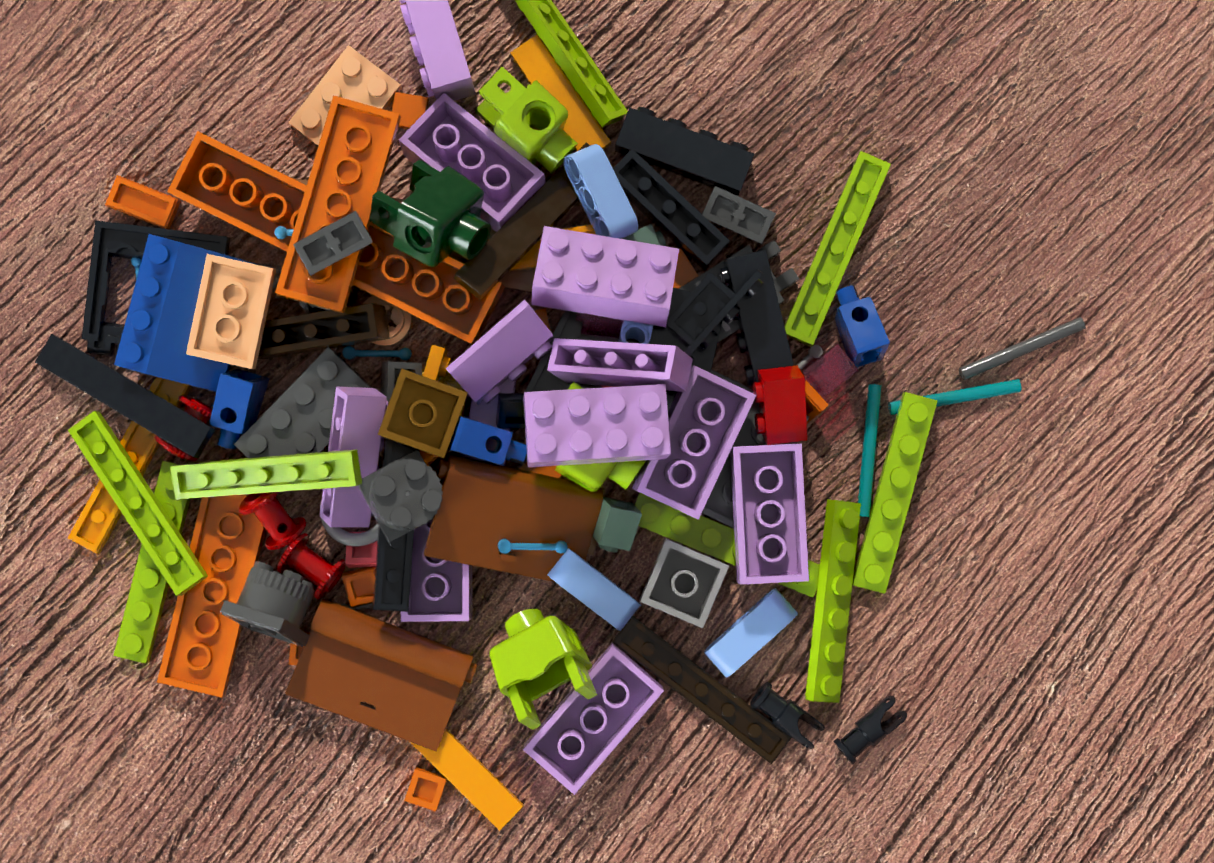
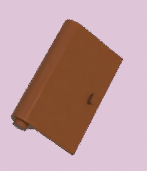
[424,453,603,582]
[285,598,478,752]

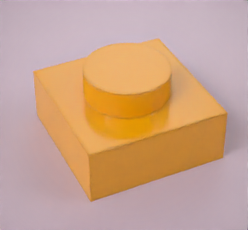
[423,345,451,382]

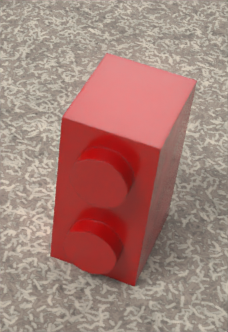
[753,365,807,445]

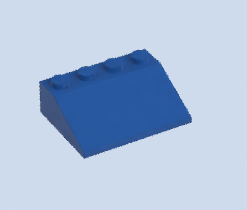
[114,234,257,392]

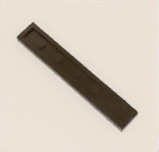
[454,142,611,300]
[612,616,792,764]

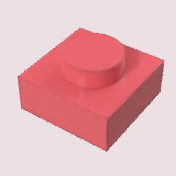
[345,531,378,568]

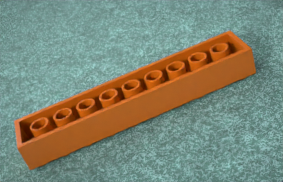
[167,131,505,345]

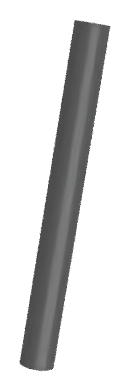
[959,317,1086,380]

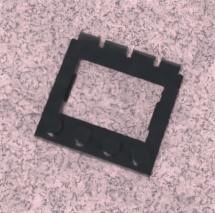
[82,220,230,356]

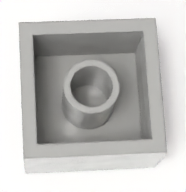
[639,538,729,628]

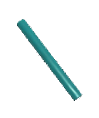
[888,379,1022,415]
[858,384,882,517]

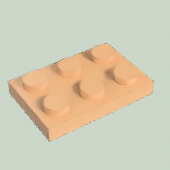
[288,45,402,146]
[186,254,277,369]

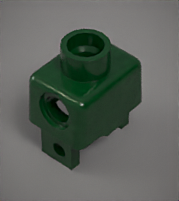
[370,160,491,267]

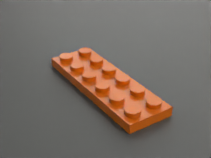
[275,95,401,313]
[157,494,266,698]

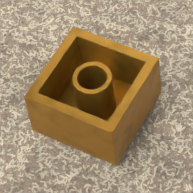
[377,369,468,458]

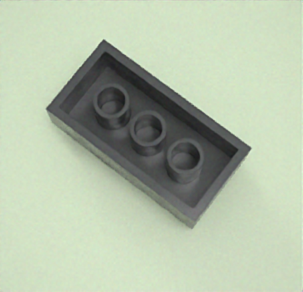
[234,347,373,492]

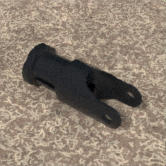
[750,682,825,749]
[833,696,907,765]

